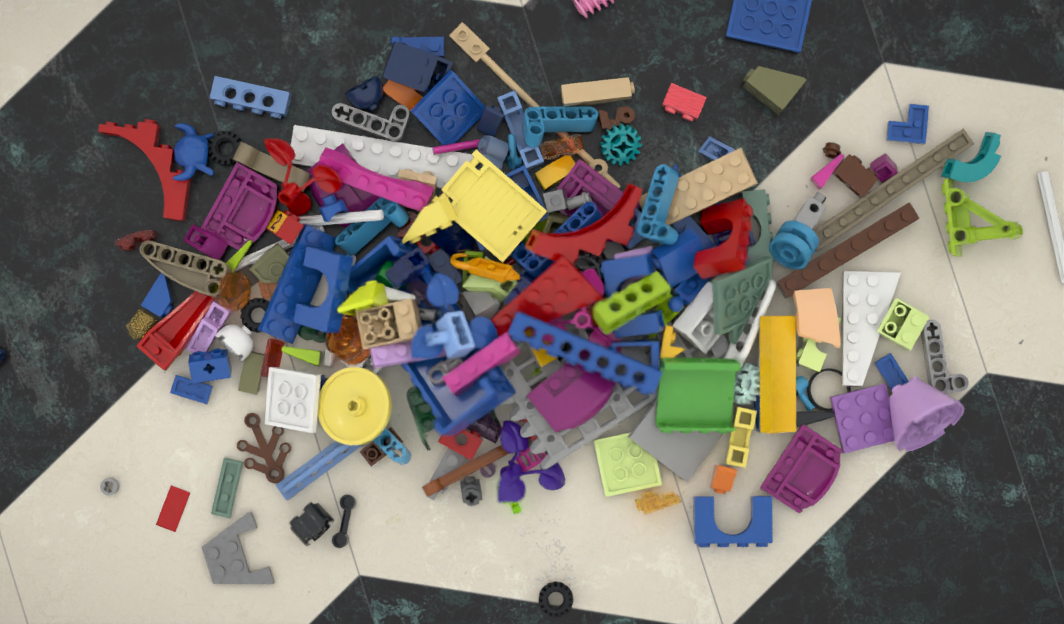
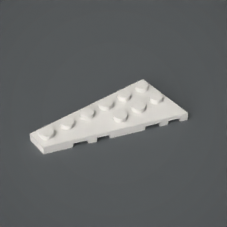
[842,271,901,387]

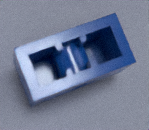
[188,348,232,383]

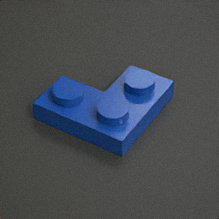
[886,104,929,144]

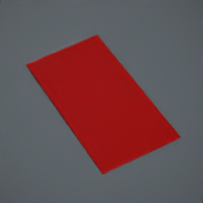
[156,485,190,532]

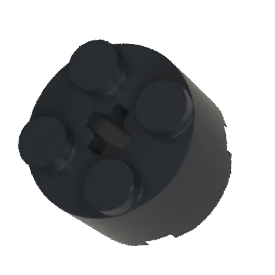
[289,502,335,547]

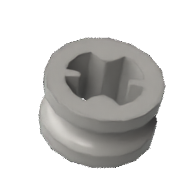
[100,478,120,495]

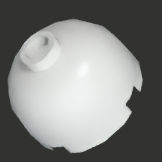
[215,324,253,362]

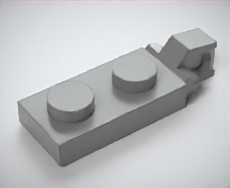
[429,448,465,500]

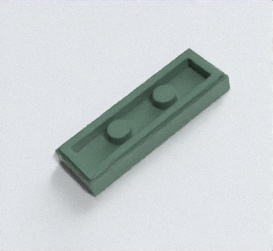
[211,458,243,518]

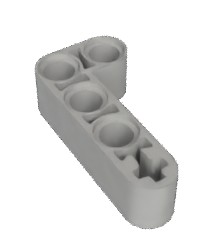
[332,103,410,142]
[921,320,969,394]

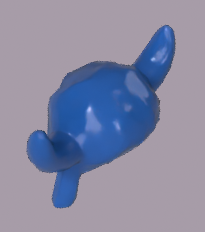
[173,123,214,181]

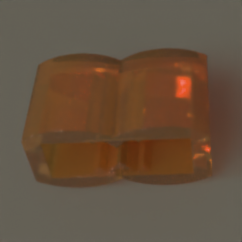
[540,134,584,160]

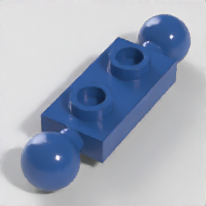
[668,273,711,312]

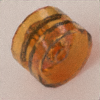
[325,316,370,365]

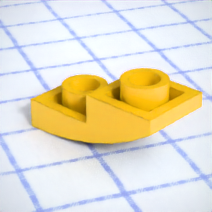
[534,154,576,190]

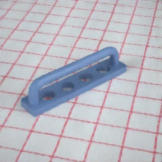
[276,441,364,500]

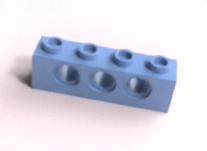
[210,76,291,119]

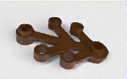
[237,413,292,483]

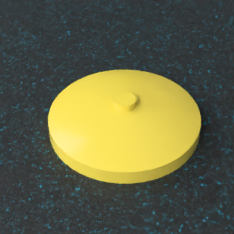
[318,367,392,445]

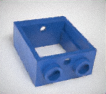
[607,339,660,382]

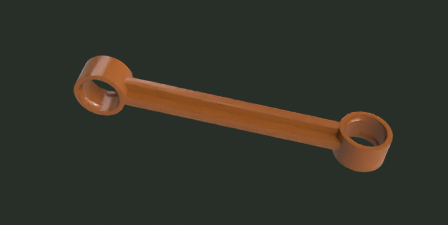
[422,445,522,497]

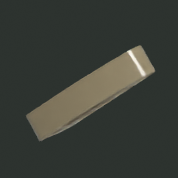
[140,241,233,299]

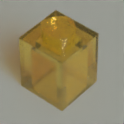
[126,309,158,340]

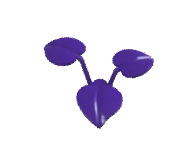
[498,420,565,503]

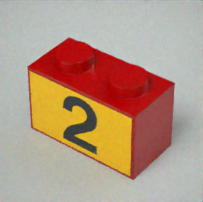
[266,209,304,245]

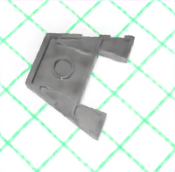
[202,511,275,584]

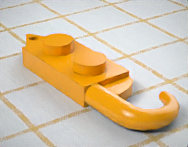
[450,253,520,283]

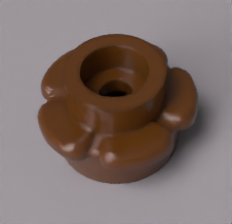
[823,142,841,158]

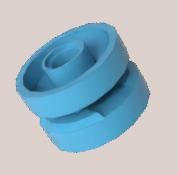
[769,220,819,270]

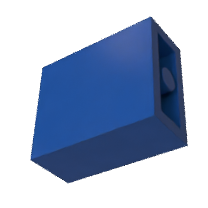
[651,229,704,288]

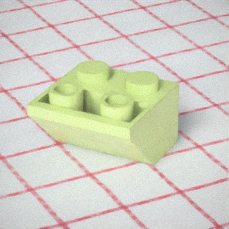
[877,298,929,351]

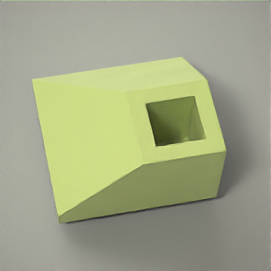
[462,256,520,303]

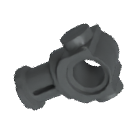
[460,476,482,506]

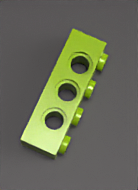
[592,271,671,335]

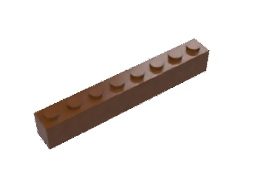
[776,202,920,299]

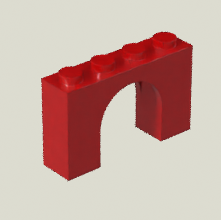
[694,198,753,279]

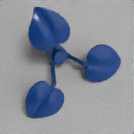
[411,273,499,359]

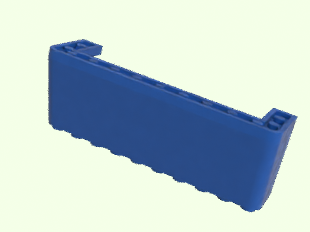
[347,236,516,436]

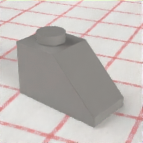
[462,291,501,320]

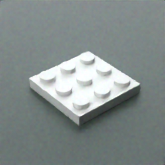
[265,367,321,433]

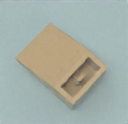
[356,298,422,350]

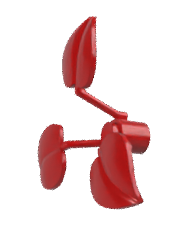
[264,139,342,216]

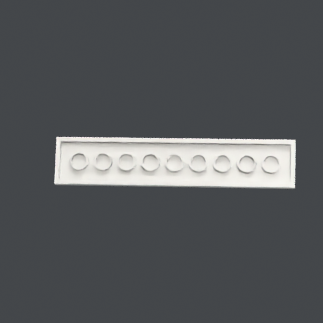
[291,125,474,189]

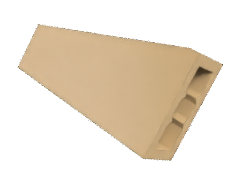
[561,77,635,107]

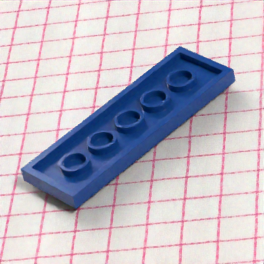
[258,224,336,344]

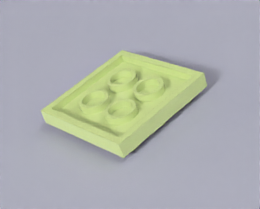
[594,433,662,497]

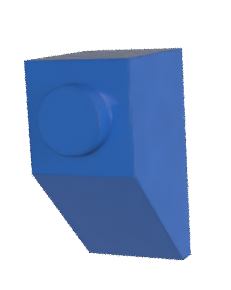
[141,273,174,318]

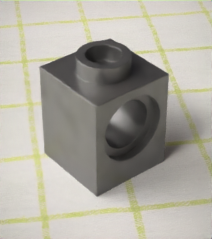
[543,189,568,212]

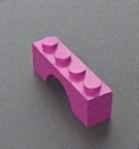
[442,333,521,397]

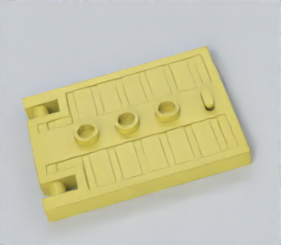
[432,150,547,262]

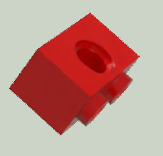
[438,429,483,460]

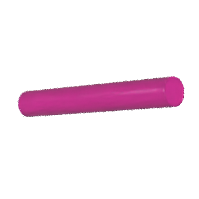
[432,139,480,155]

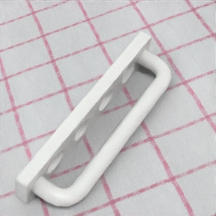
[724,279,777,367]

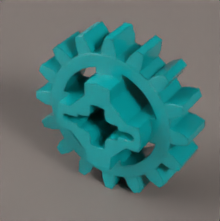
[600,123,642,166]

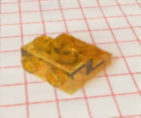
[635,490,681,515]

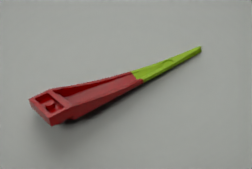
[137,240,253,371]

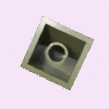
[743,66,806,115]

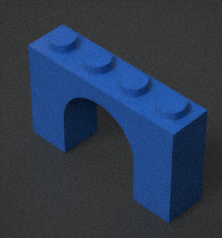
[293,247,353,333]
[600,252,665,338]
[693,496,773,547]

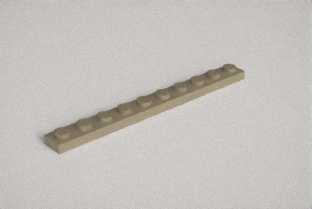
[814,128,974,252]

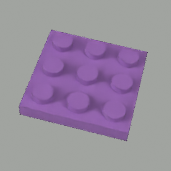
[830,383,894,454]

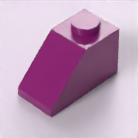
[183,224,228,260]

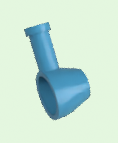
[796,376,815,412]

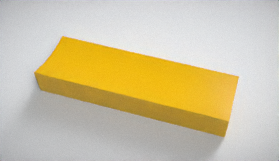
[760,316,796,434]

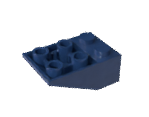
[382,41,453,95]

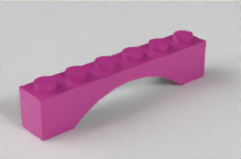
[317,147,434,212]

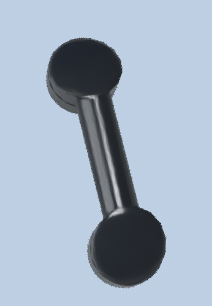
[332,495,357,548]

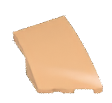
[793,288,841,348]

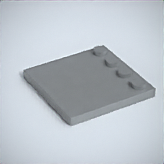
[627,398,733,482]

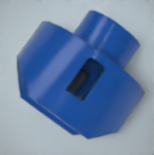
[319,194,348,222]

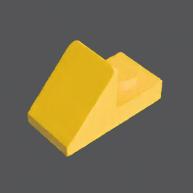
[659,326,685,366]

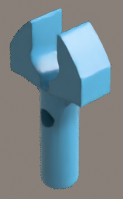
[506,133,522,170]

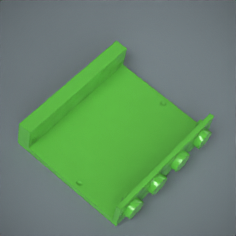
[655,357,741,434]

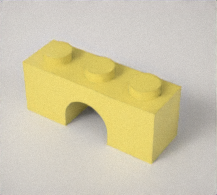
[724,407,757,468]

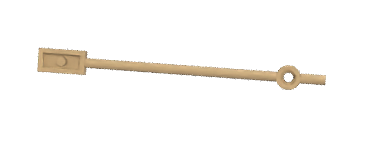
[449,22,621,188]

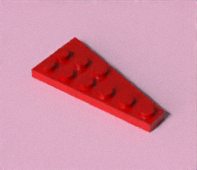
[490,255,603,337]

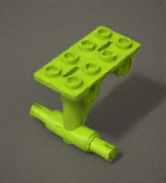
[941,179,1023,257]

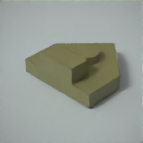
[249,243,290,284]

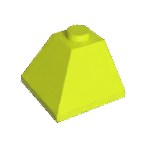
[337,281,388,316]

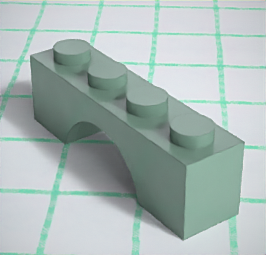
[740,189,776,266]

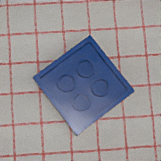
[410,70,486,145]

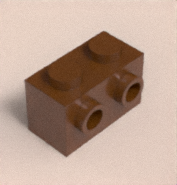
[832,154,878,199]

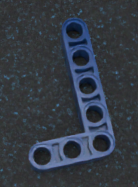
[509,202,603,279]

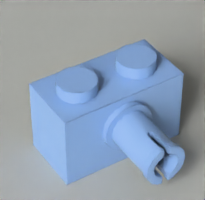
[426,311,475,359]

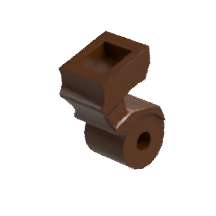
[598,106,635,131]

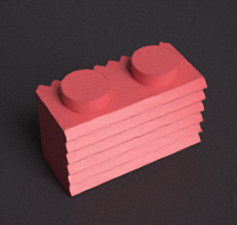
[662,83,707,122]

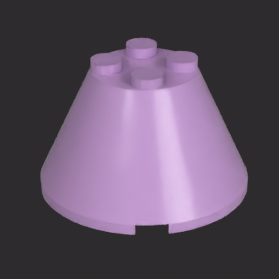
[889,377,964,452]

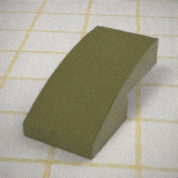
[238,351,266,395]

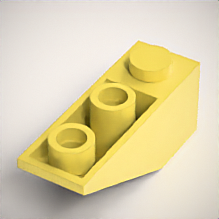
[402,197,457,244]

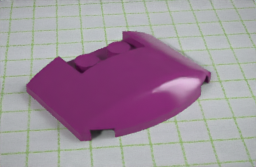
[306,143,380,228]
[555,159,640,242]
[200,162,278,250]
[526,349,616,432]
[760,424,842,513]

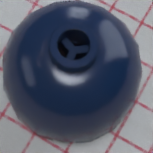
[345,76,384,111]

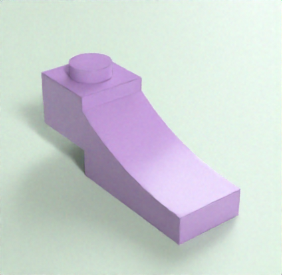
[186,298,235,353]

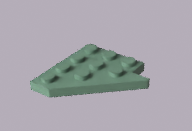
[712,256,772,344]

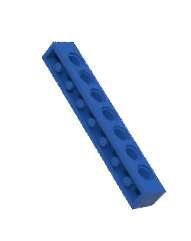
[508,311,663,395]

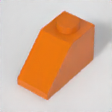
[710,465,737,494]

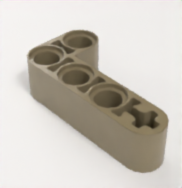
[233,142,311,192]

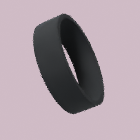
[807,368,851,411]

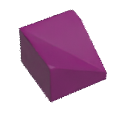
[870,153,898,183]

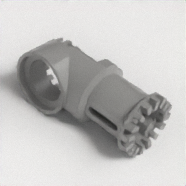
[428,357,464,385]

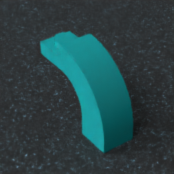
[941,132,1001,182]

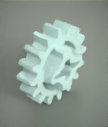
[733,363,760,405]

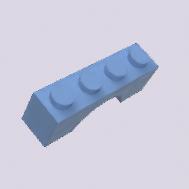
[497,90,544,171]

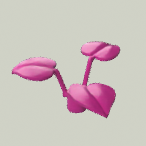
[531,268,621,353]

